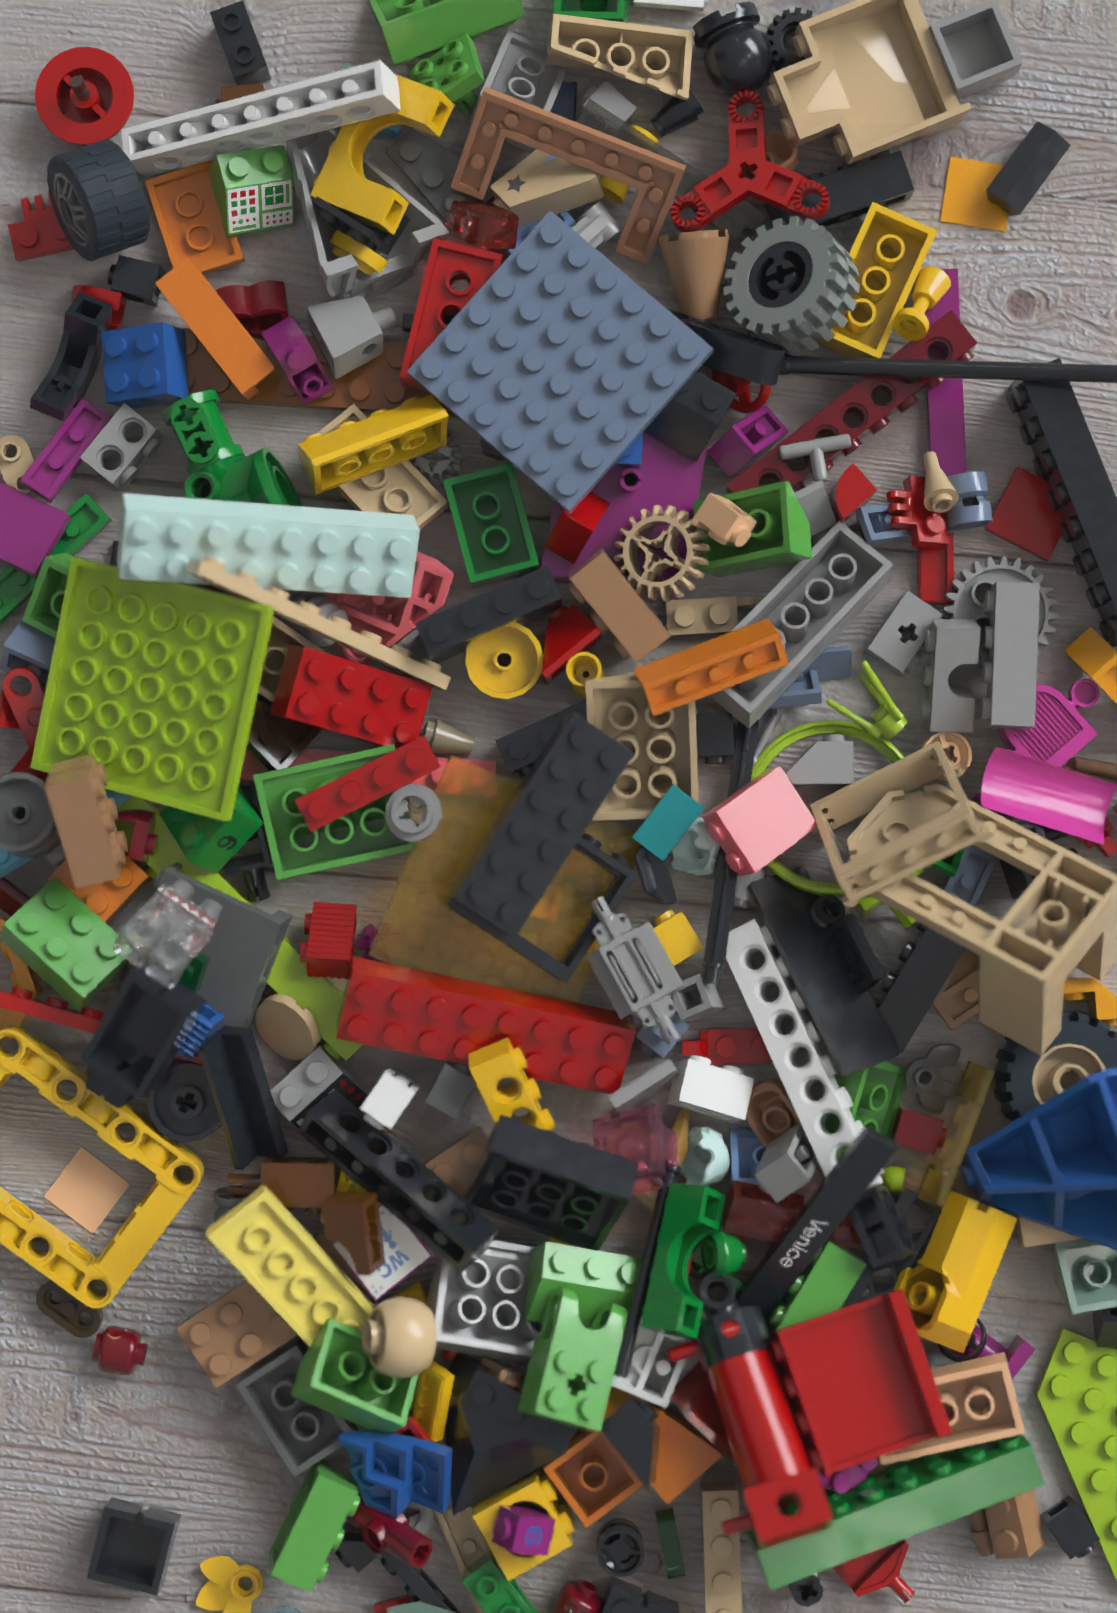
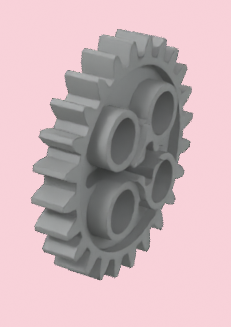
[941,555,1059,669]

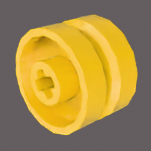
[465,622,543,699]

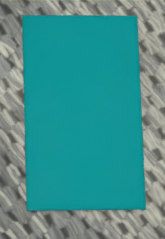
[632,784,704,861]

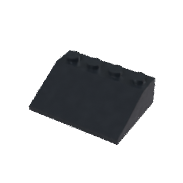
[464,1115,639,1251]

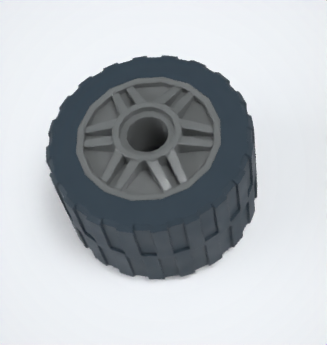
[47,140,150,261]

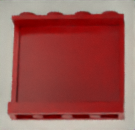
[770,1289,953,1477]

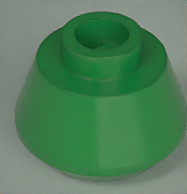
[702,1229,747,1278]

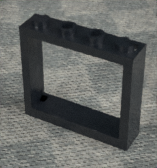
[442,795,637,984]

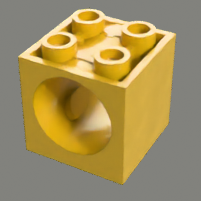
[473,1468,575,1581]

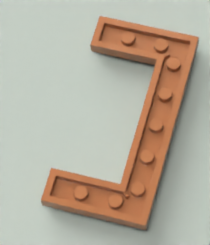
[450,86,686,264]

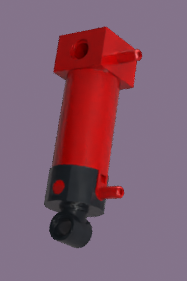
[667,1273,833,1550]

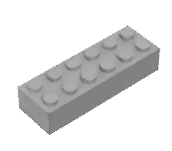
[709,521,893,729]

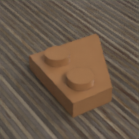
[932,948,980,1030]

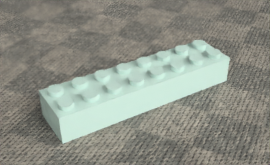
[117,493,420,598]

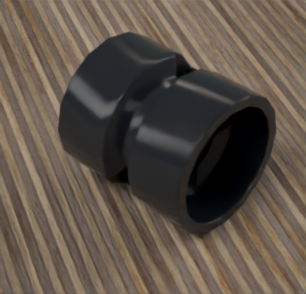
[597,1518,644,1577]

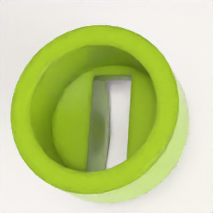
[880,1165,907,1196]

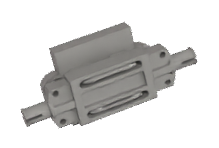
[586,896,684,1044]

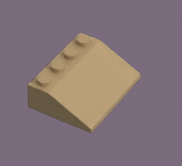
[585,673,699,821]

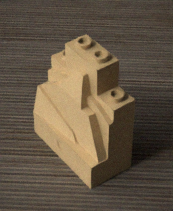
[767,0,972,164]

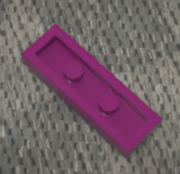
[20,397,112,504]

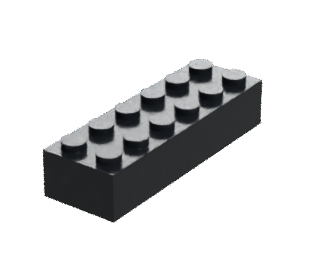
[448,713,634,938]

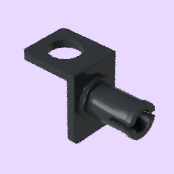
[224,818,273,902]

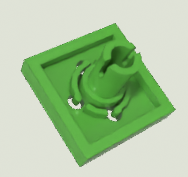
[409,33,485,114]

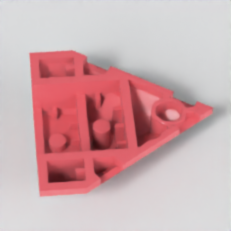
[325,551,454,666]

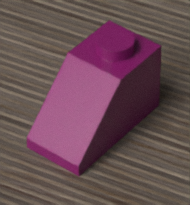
[707,405,789,478]

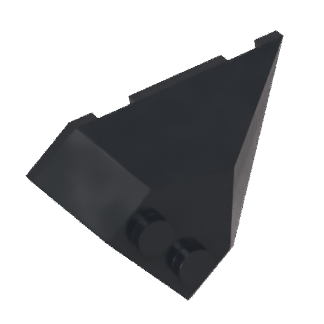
[445,1352,577,1516]

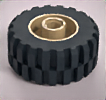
[992,1011,1117,1122]

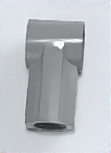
[571,200,622,248]

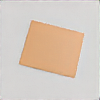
[44,1147,130,1233]

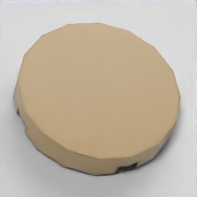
[255,994,321,1061]

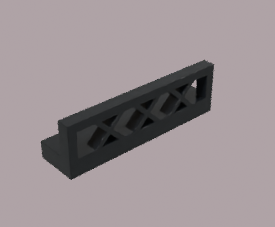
[840,1187,942,1309]

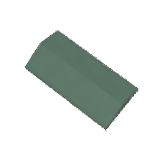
[1052,1239,1117,1315]

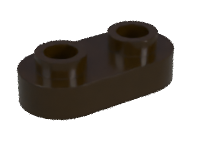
[36,1280,103,1338]

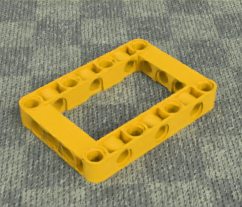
[0,1025,204,1308]

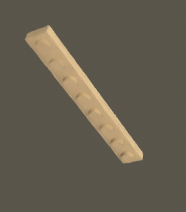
[185,555,452,690]

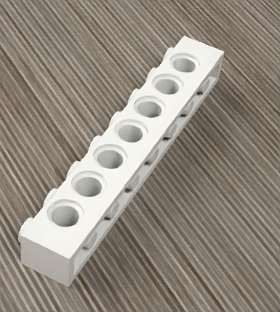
[122,60,401,177]
[726,919,884,1189]

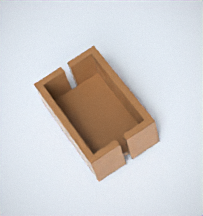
[568,547,671,663]
[45,754,128,889]

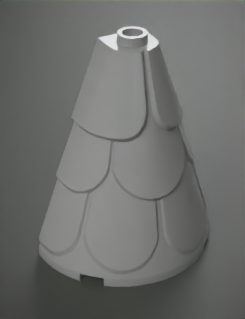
[286,129,449,299]

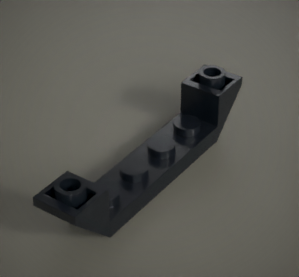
[335,1532,461,1613]

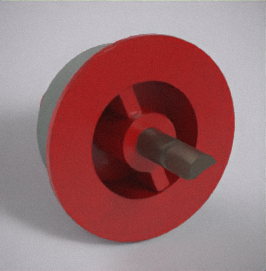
[35,47,134,145]

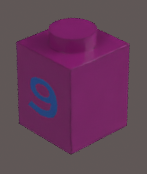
[492,1505,556,1556]

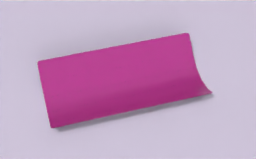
[981,747,1117,845]

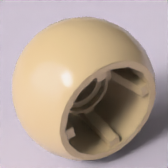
[362,1297,436,1378]

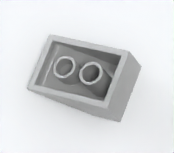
[468,30,568,153]

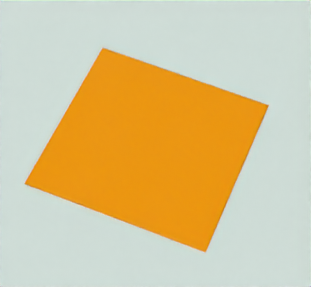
[940,156,1008,232]

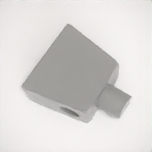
[307,296,397,379]

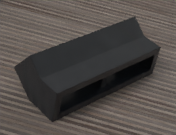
[986,121,1071,216]

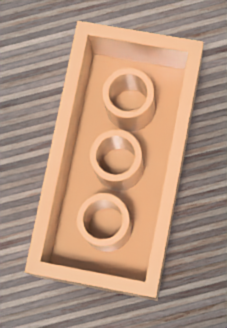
[879,1352,1025,1465]

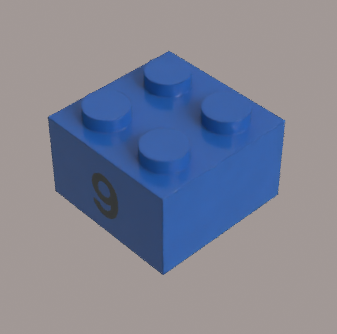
[102,322,189,409]

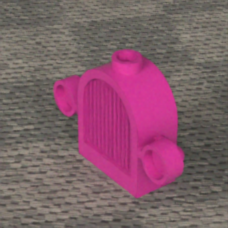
[997,679,1100,767]

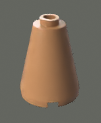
[659,229,729,323]

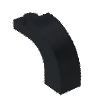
[30,292,113,421]

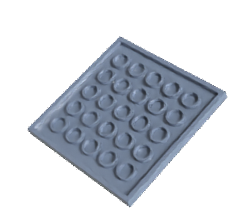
[407,211,713,514]

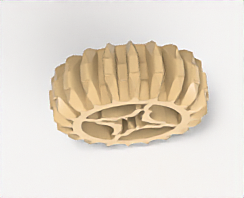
[613,505,710,602]

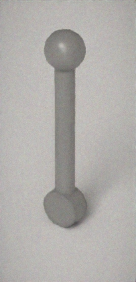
[753,707,786,766]

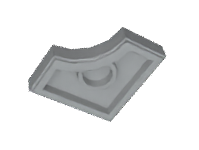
[609,1059,679,1117]

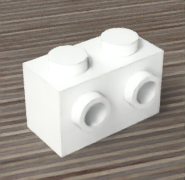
[667,1055,754,1123]

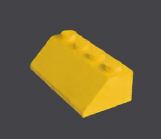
[298,395,448,495]

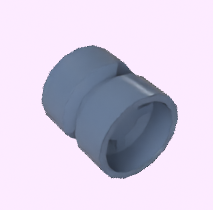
[945,471,993,530]

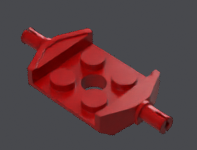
[831,1539,915,1603]

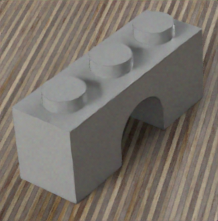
[920,619,980,732]

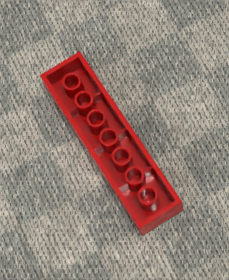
[336,956,636,1094]

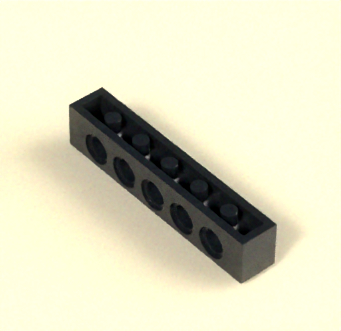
[298,1089,499,1273]

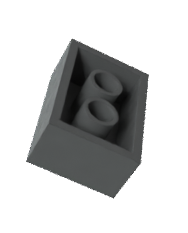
[235,1339,358,1477]

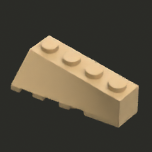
[546,14,693,101]

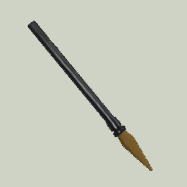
[614,1108,690,1379]

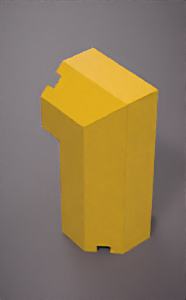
[893,1190,1017,1353]

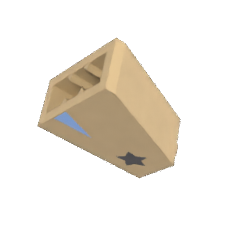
[490,149,605,227]

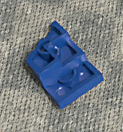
[338,1431,452,1518]

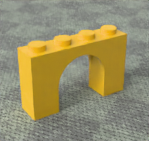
[310,74,454,235]

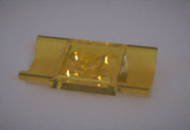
[917,1061,995,1207]

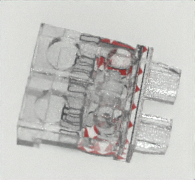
[113,879,223,989]

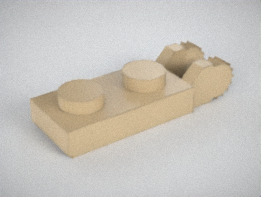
[665,596,764,637]

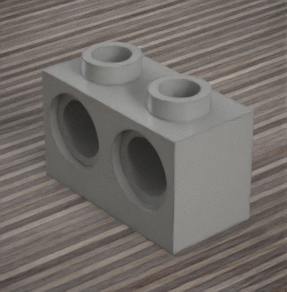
[79,403,163,490]

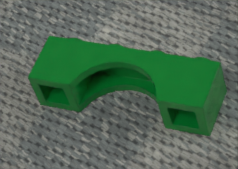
[641,1183,726,1339]

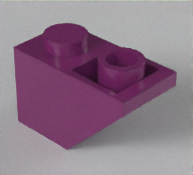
[261,315,334,406]

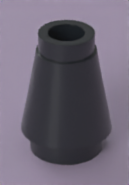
[650,89,704,138]

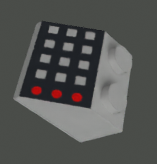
[271,1045,369,1129]

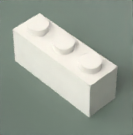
[360,1066,421,1130]

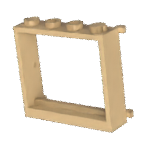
[810,741,991,907]

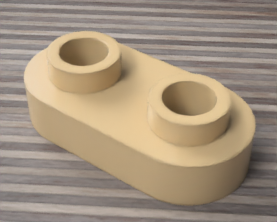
[0,435,41,500]

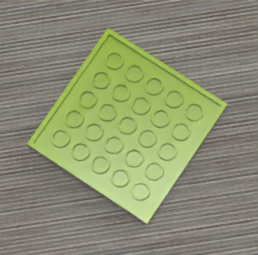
[30,556,275,821]

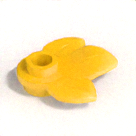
[196,1556,264,1613]

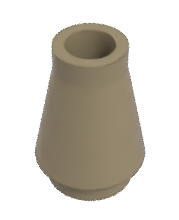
[422,719,475,756]

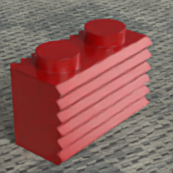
[300,901,357,980]

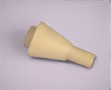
[923,451,959,513]

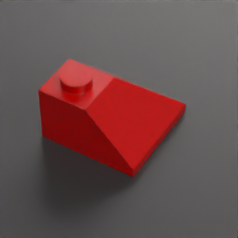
[542,604,602,685]

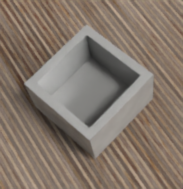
[929,0,1023,100]

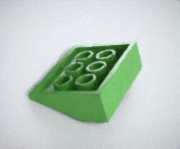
[253,744,418,880]

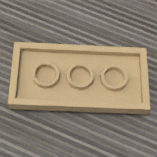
[317,404,448,530]

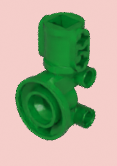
[161,390,303,507]

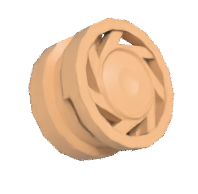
[921,732,972,782]

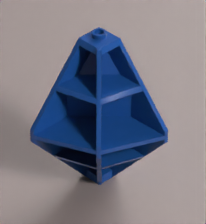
[959,1068,1117,1251]

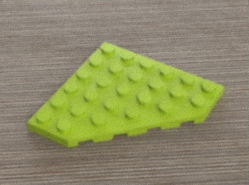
[1035,1326,1117,1583]

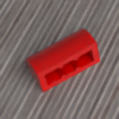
[829,463,877,523]

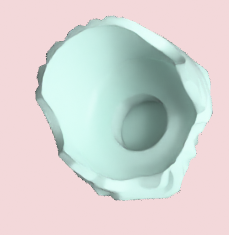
[670,817,720,876]
[680,1126,731,1186]

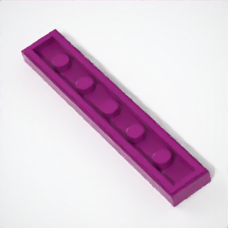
[925,269,967,477]

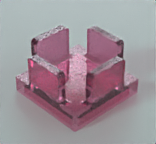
[592,1103,679,1195]

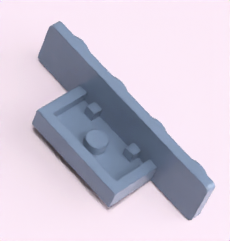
[767,646,852,710]

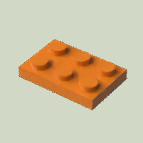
[145,160,245,275]

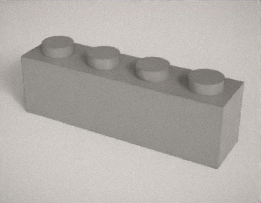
[980,581,1040,730]

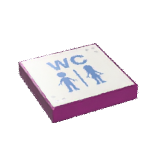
[331,1204,434,1301]

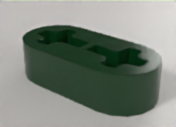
[655,1508,686,1579]

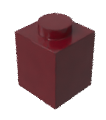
[890,1107,947,1155]

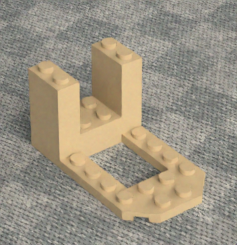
[847,784,1117,1056]

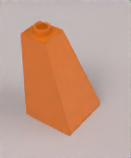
[603,1386,722,1505]

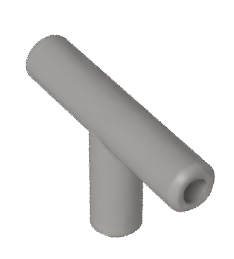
[779,434,851,482]

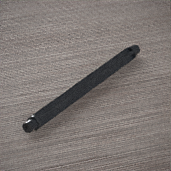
[703,720,759,984]

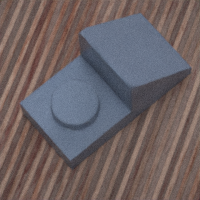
[856,503,911,549]

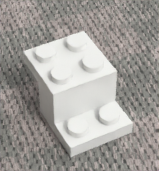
[611,1310,710,1414]

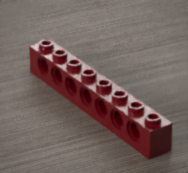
[725,310,977,494]

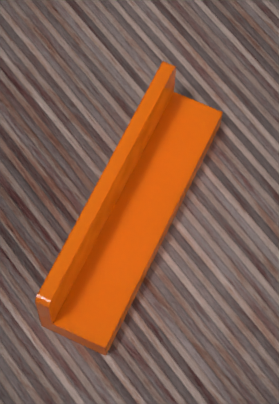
[155,258,275,400]
[633,619,789,716]

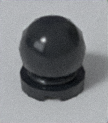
[693,2,773,95]

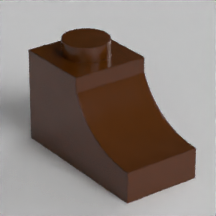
[320,1192,385,1275]

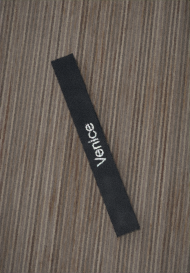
[736,1126,898,1320]

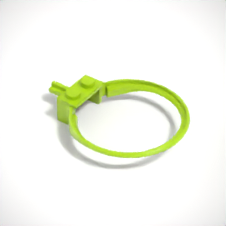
[751,720,924,930]

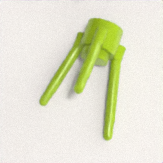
[826,661,908,740]

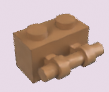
[971,1489,1046,1559]

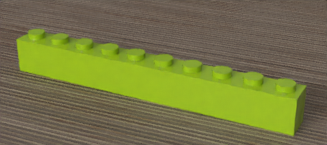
[114,796,364,1061]

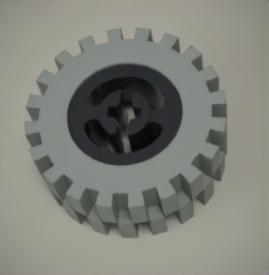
[723,216,860,355]

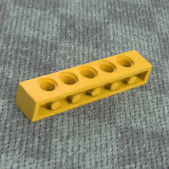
[468,1037,569,1245]

